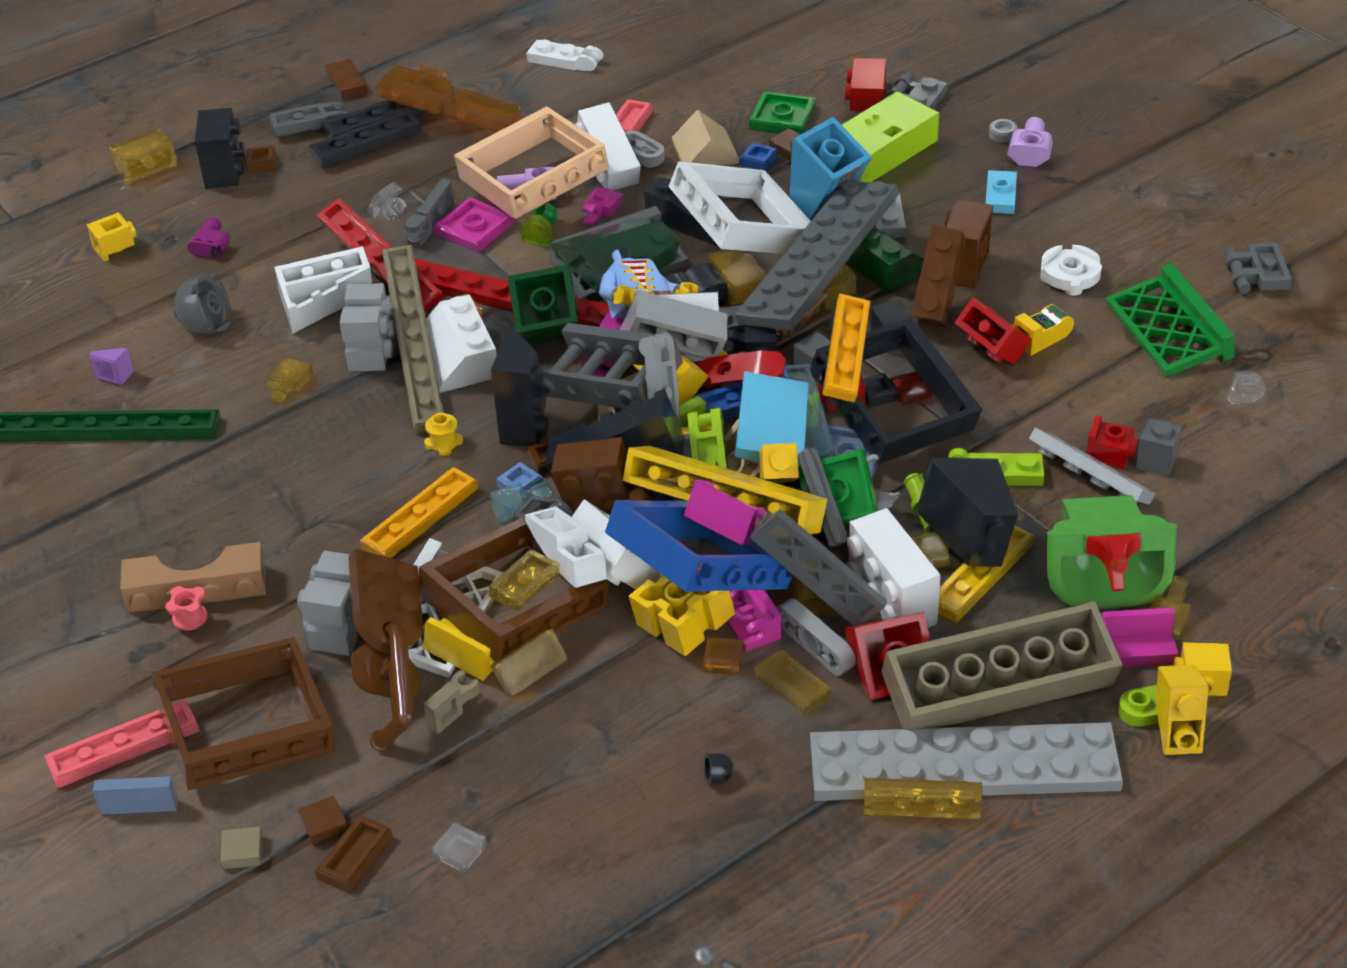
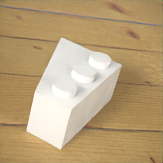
[575,102,641,191]

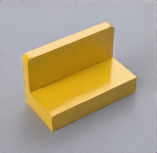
[423,617,499,681]

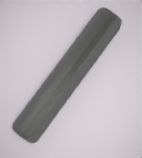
[798,448,848,547]

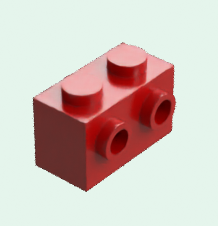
[955,297,1033,365]

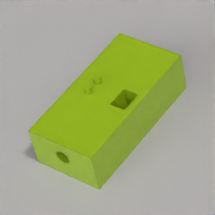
[842,91,939,182]

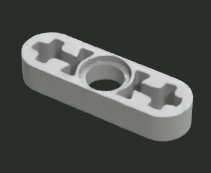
[776,598,856,676]

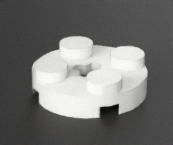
[1040,245,1102,296]

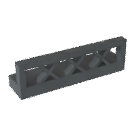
[750,509,887,626]

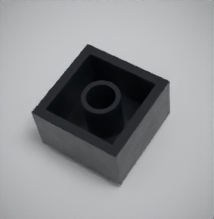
[195,108,245,189]

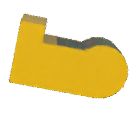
[1014,304,1074,356]

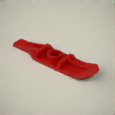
[696,351,786,387]

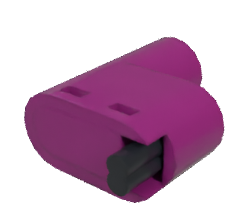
[187,217,230,259]

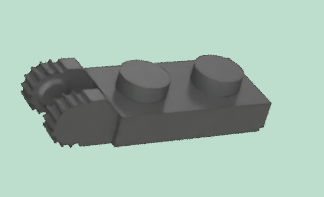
[269,101,347,137]
[404,178,455,248]

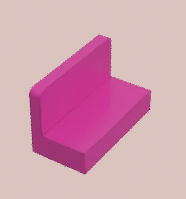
[1101,608,1179,667]

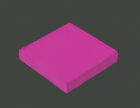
[433,197,515,253]

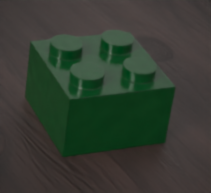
[508,265,580,345]

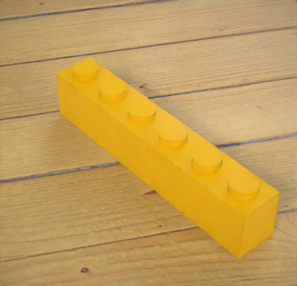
[622,446,828,534]

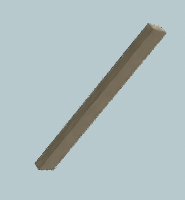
[382,245,444,434]

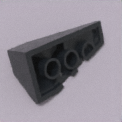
[644,177,747,256]

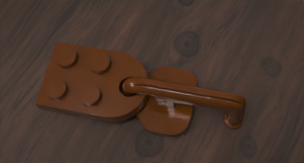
[348,549,423,751]

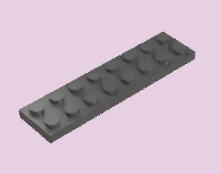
[735,179,899,331]

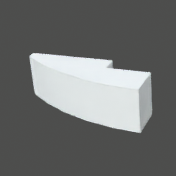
[525,507,607,588]

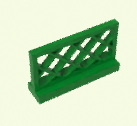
[1106,262,1235,377]

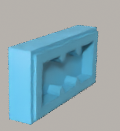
[986,170,1017,214]

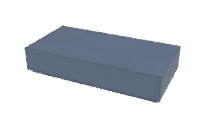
[93,776,178,815]

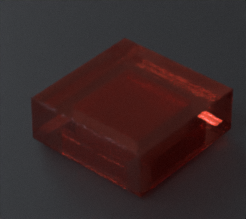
[890,371,933,406]

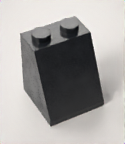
[917,457,1018,567]

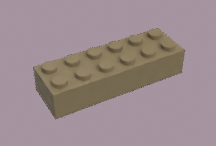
[882,601,1123,731]

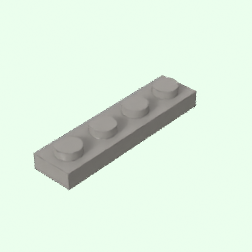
[1029,427,1156,505]

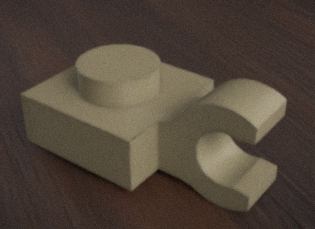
[423,670,480,735]

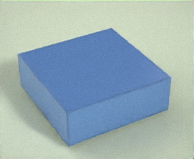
[496,462,544,502]

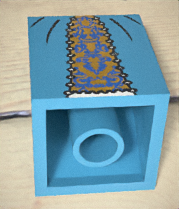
[790,117,872,221]

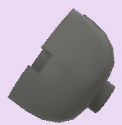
[173,273,231,335]

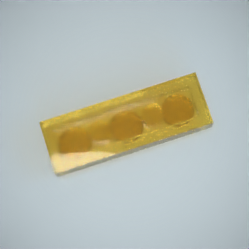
[864,778,982,819]

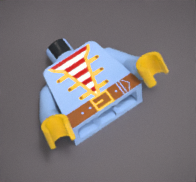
[599,247,698,319]

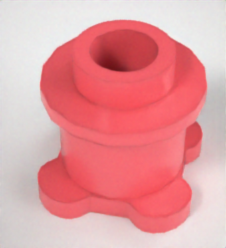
[165,586,207,631]

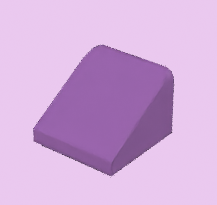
[89,348,134,385]

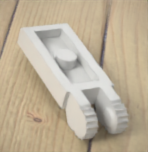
[526,40,604,72]

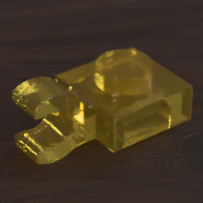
[266,358,313,403]
[1150,575,1191,639]

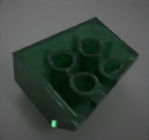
[550,218,680,303]

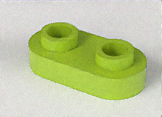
[1118,685,1159,727]

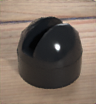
[704,753,733,784]

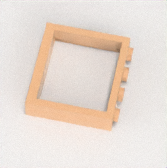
[454,106,609,219]

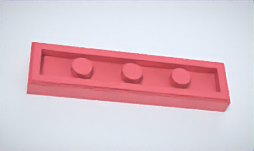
[44,699,200,789]

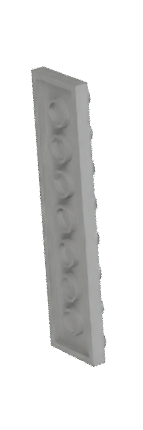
[810,722,1123,801]

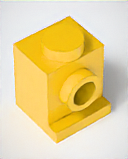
[86,212,137,262]

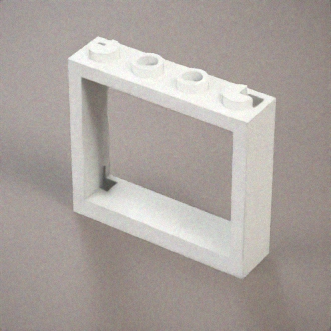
[669,161,811,254]

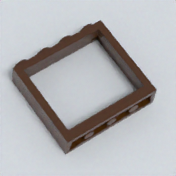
[418,516,609,664]
[151,637,335,791]

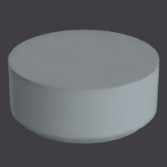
[989,119,1017,143]

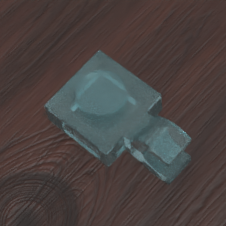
[489,482,552,527]

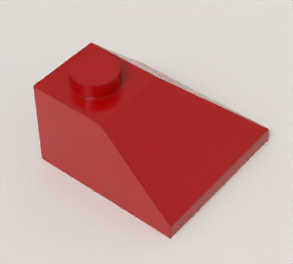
[844,612,930,700]

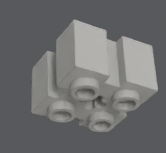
[340,283,396,371]
[297,551,359,656]

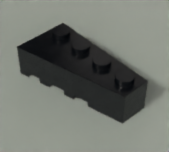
[546,388,685,488]

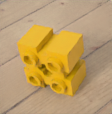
[629,566,735,656]

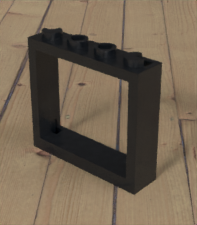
[810,317,983,464]

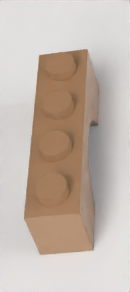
[120,542,266,613]

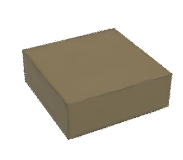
[220,826,262,870]

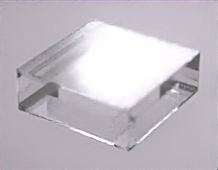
[431,822,487,873]

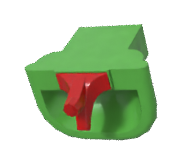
[1047,495,1177,609]

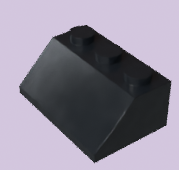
[491,328,549,447]

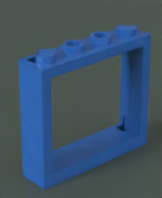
[605,500,793,592]

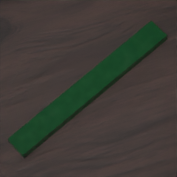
[0,409,221,442]

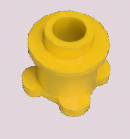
[424,413,463,456]

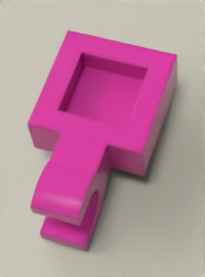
[582,187,623,226]

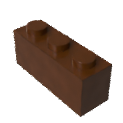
[911,225,967,328]

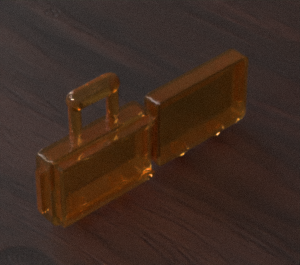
[376,64,521,132]

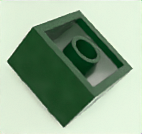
[849,227,924,294]

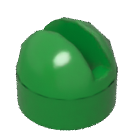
[533,202,557,226]

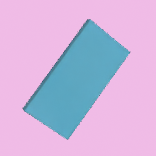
[735,371,809,465]

